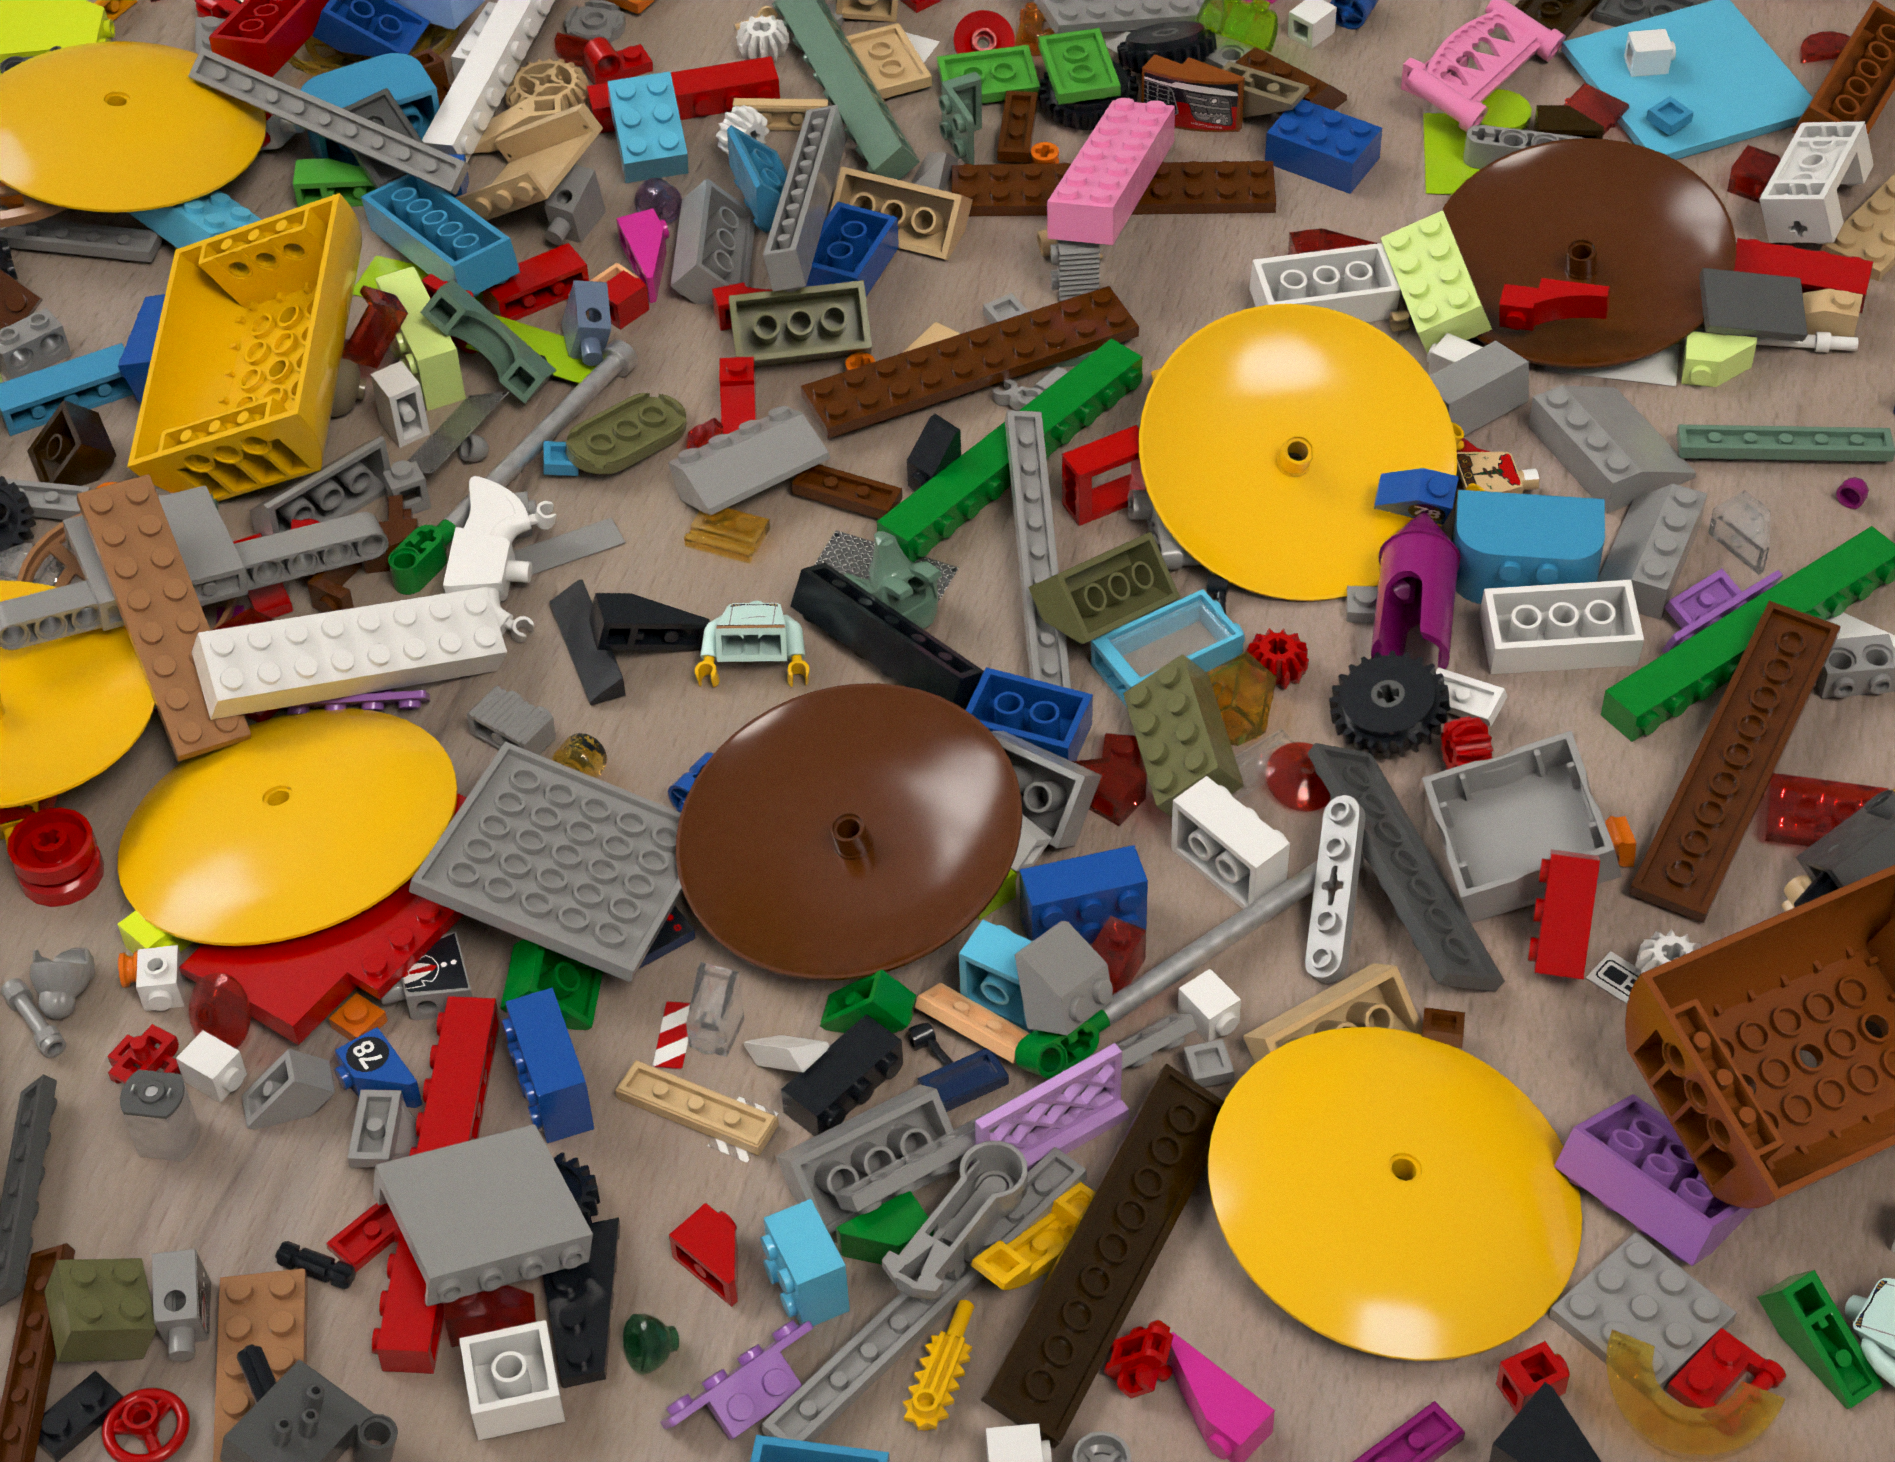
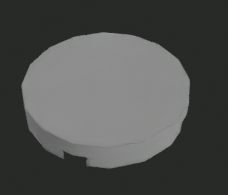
[564,0,626,45]

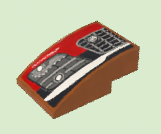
[1141,54,1245,132]

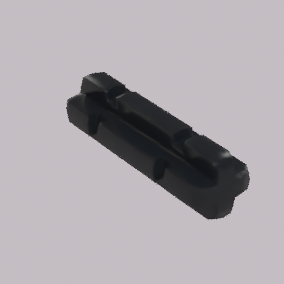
[275,1241,356,1289]

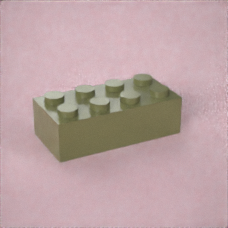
[728,280,872,367]
[1123,654,1244,817]

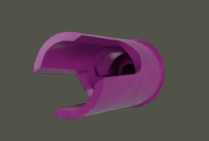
[1371,513,1461,669]

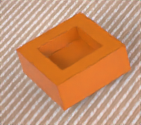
[329,992,388,1041]

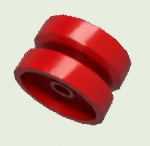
[7,807,104,907]

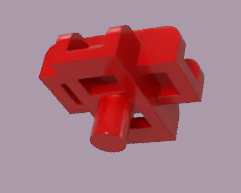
[108,1024,181,1084]
[1104,1320,1174,1399]

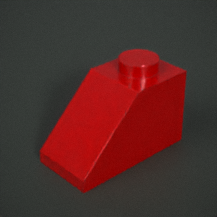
[669,1203,738,1307]

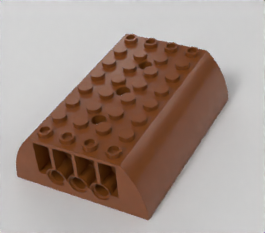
[1625,865,1895,1209]

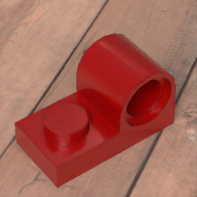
[583,37,653,85]

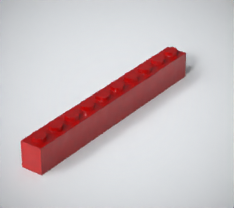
[372,996,500,1374]

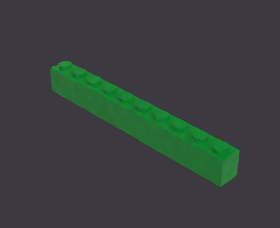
[877,338,1143,563]
[1601,526,1895,742]

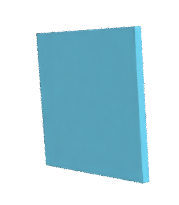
[1561,0,1813,160]

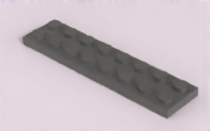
[1307,743,1505,992]

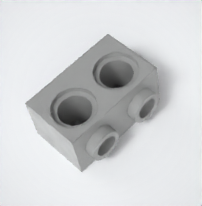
[0,308,71,380]
[1816,634,1895,699]

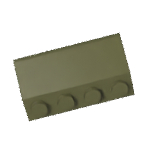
[1028,532,1181,644]

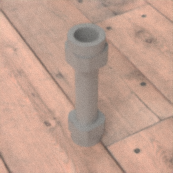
[1,978,66,1058]

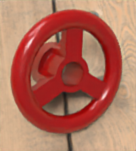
[102,1388,190,1462]

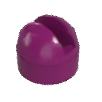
[1836,477,1869,509]

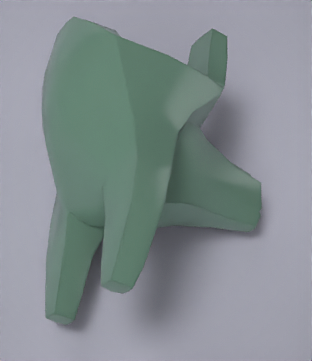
[844,531,942,629]

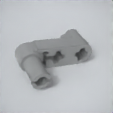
[1128,490,1202,570]

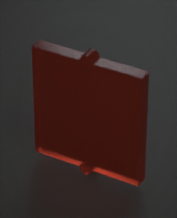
[1564,83,1629,135]

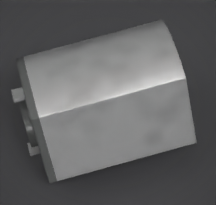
[120,1070,199,1161]

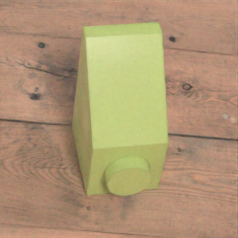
[1681,331,1757,387]

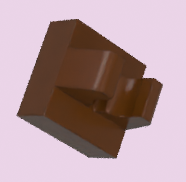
[1422,1007,1465,1048]

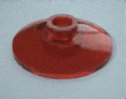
[1265,742,1331,812]
[189,973,251,1049]

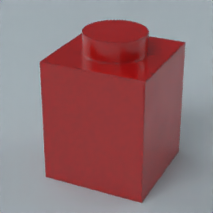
[607,270,650,330]

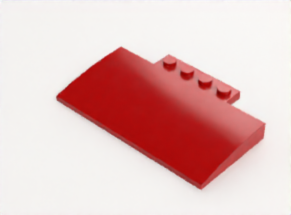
[179,793,466,1045]

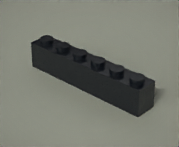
[790,563,984,710]

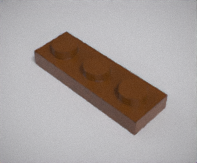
[997,91,1038,163]
[792,464,903,519]

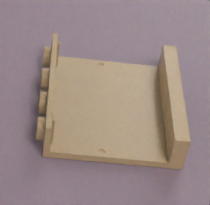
[455,103,603,221]

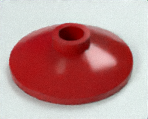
[953,10,1015,54]

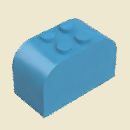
[300,53,440,166]
[1451,490,1605,604]

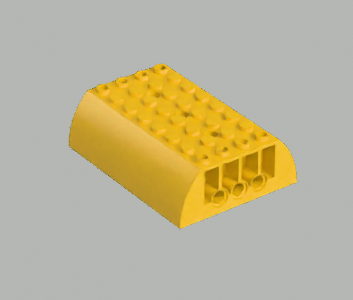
[127,193,362,502]

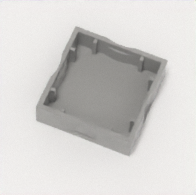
[1422,731,1622,923]

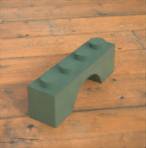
[420,280,556,404]

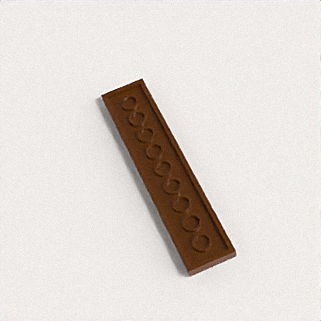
[952,160,1276,217]
[801,286,1139,439]
[1629,601,1841,923]

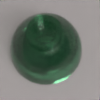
[623,1313,679,1375]

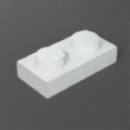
[1436,667,1508,727]

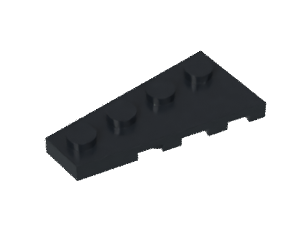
[543,1217,621,1388]

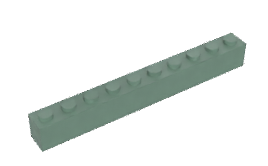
[772,0,920,180]

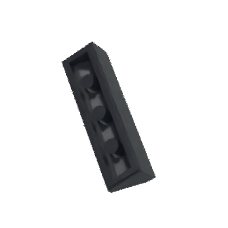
[550,579,626,706]

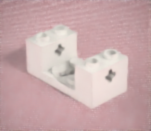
[1759,121,1874,244]

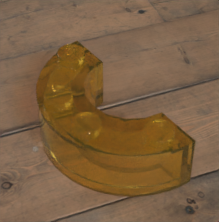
[1606,1329,1786,1461]

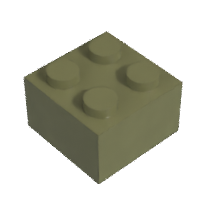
[44,1258,157,1362]

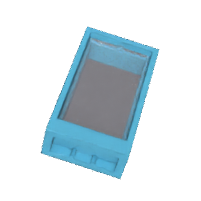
[1091,589,1245,707]

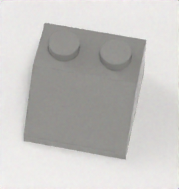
[1015,921,1113,1035]

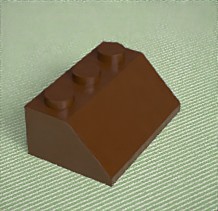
[1235,47,1347,116]

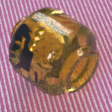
[552,733,608,778]

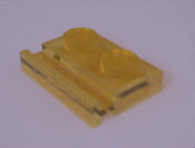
[684,508,770,564]

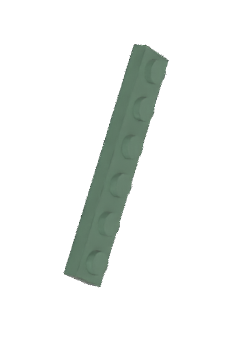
[1676,424,1895,462]

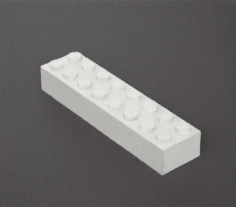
[192,587,507,720]

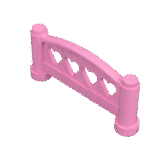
[1406,0,1566,132]

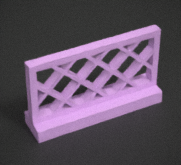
[969,1043,1129,1187]

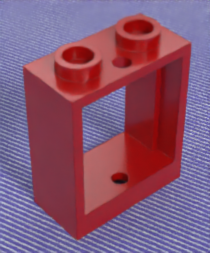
[1062,425,1146,526]

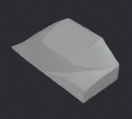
[347,1090,419,1168]

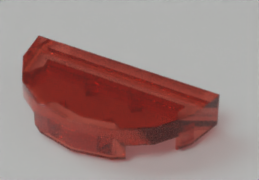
[1799,31,1850,63]
[554,32,590,67]

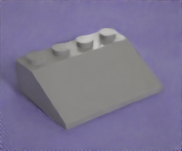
[1528,385,1696,514]

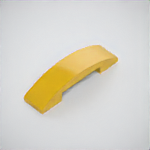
[971,1182,1094,1290]

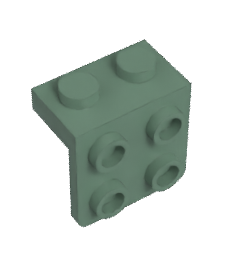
[938,72,982,165]

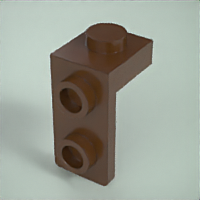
[307,562,362,613]

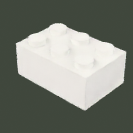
[1171,776,1290,909]

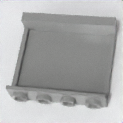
[63,485,248,631]
[373,1124,593,1307]

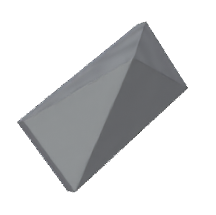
[911,152,958,191]

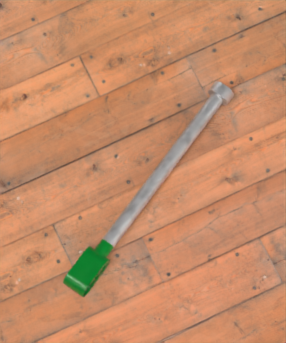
[388,339,638,595]
[1015,853,1364,1079]

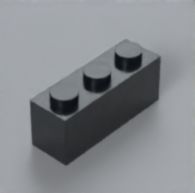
[781,1014,903,1137]

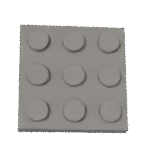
[1549,1232,1737,1400]

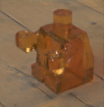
[1015,2,1054,56]

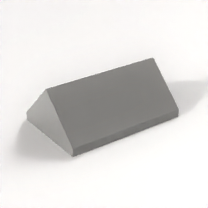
[1429,341,1529,436]

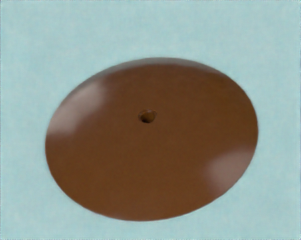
[1442,138,1736,369]
[676,683,1023,980]

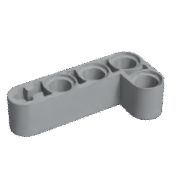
[1463,125,1582,169]

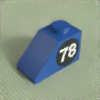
[1374,468,1459,525]
[334,1027,423,1108]

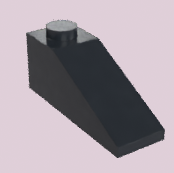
[589,593,710,651]

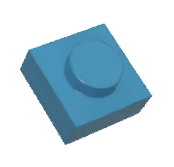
[1646,96,1694,136]
[543,441,579,476]

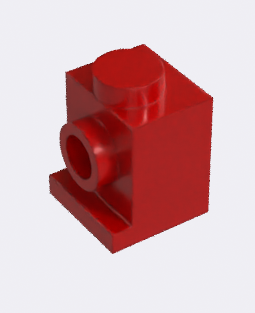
[1496,1341,1570,1415]

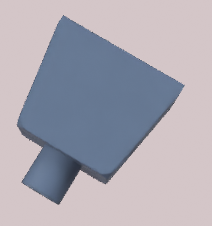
[561,280,611,366]

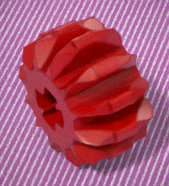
[1246,628,1309,690]
[1440,716,1494,770]

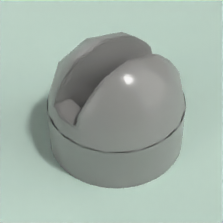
[459,434,489,462]

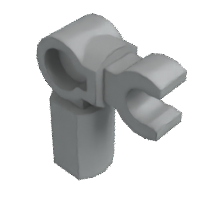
[992,366,1069,411]

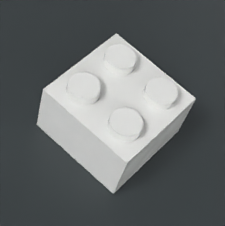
[459,1320,565,1441]

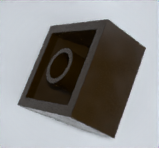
[27,400,117,486]

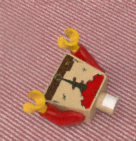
[1452,422,1539,495]

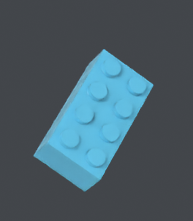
[127,189,262,249]

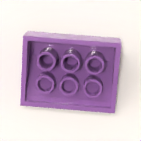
[1554,1094,1755,1266]

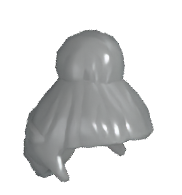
[30,948,95,1020]

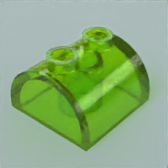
[1195,0,1278,52]

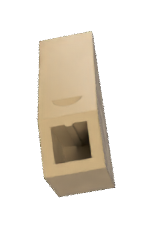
[474,95,563,153]

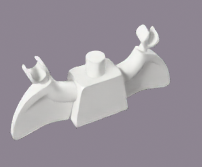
[443,476,557,643]

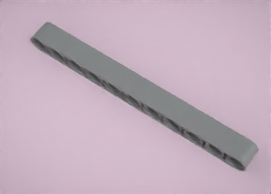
[0,512,389,650]

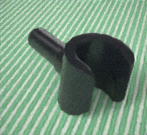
[1206,574,1228,614]
[908,1023,953,1066]

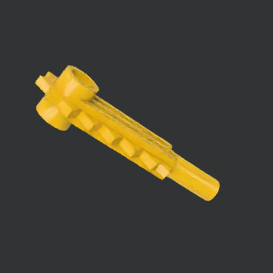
[903,1300,975,1431]

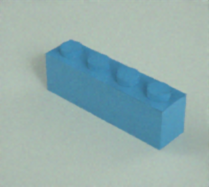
[0,343,134,436]

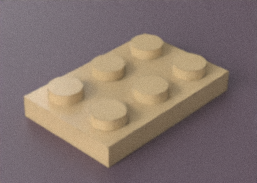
[846,23,932,99]

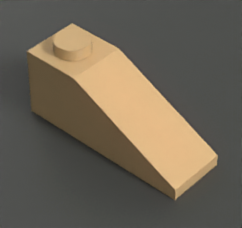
[1802,289,1863,337]

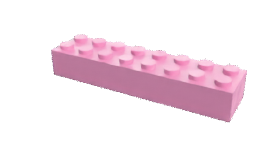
[1047,98,1175,245]

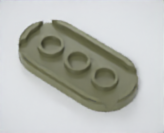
[566,393,687,474]

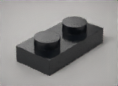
[38,1370,123,1462]

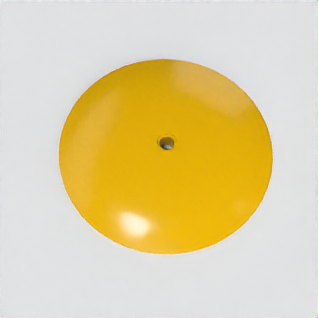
[0,41,266,213]
[1139,304,1457,601]
[0,580,155,809]
[117,708,458,946]
[1208,1027,1582,1361]

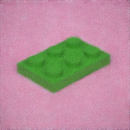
[1038,28,1121,105]
[937,45,1040,103]

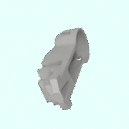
[882,1141,1028,1300]

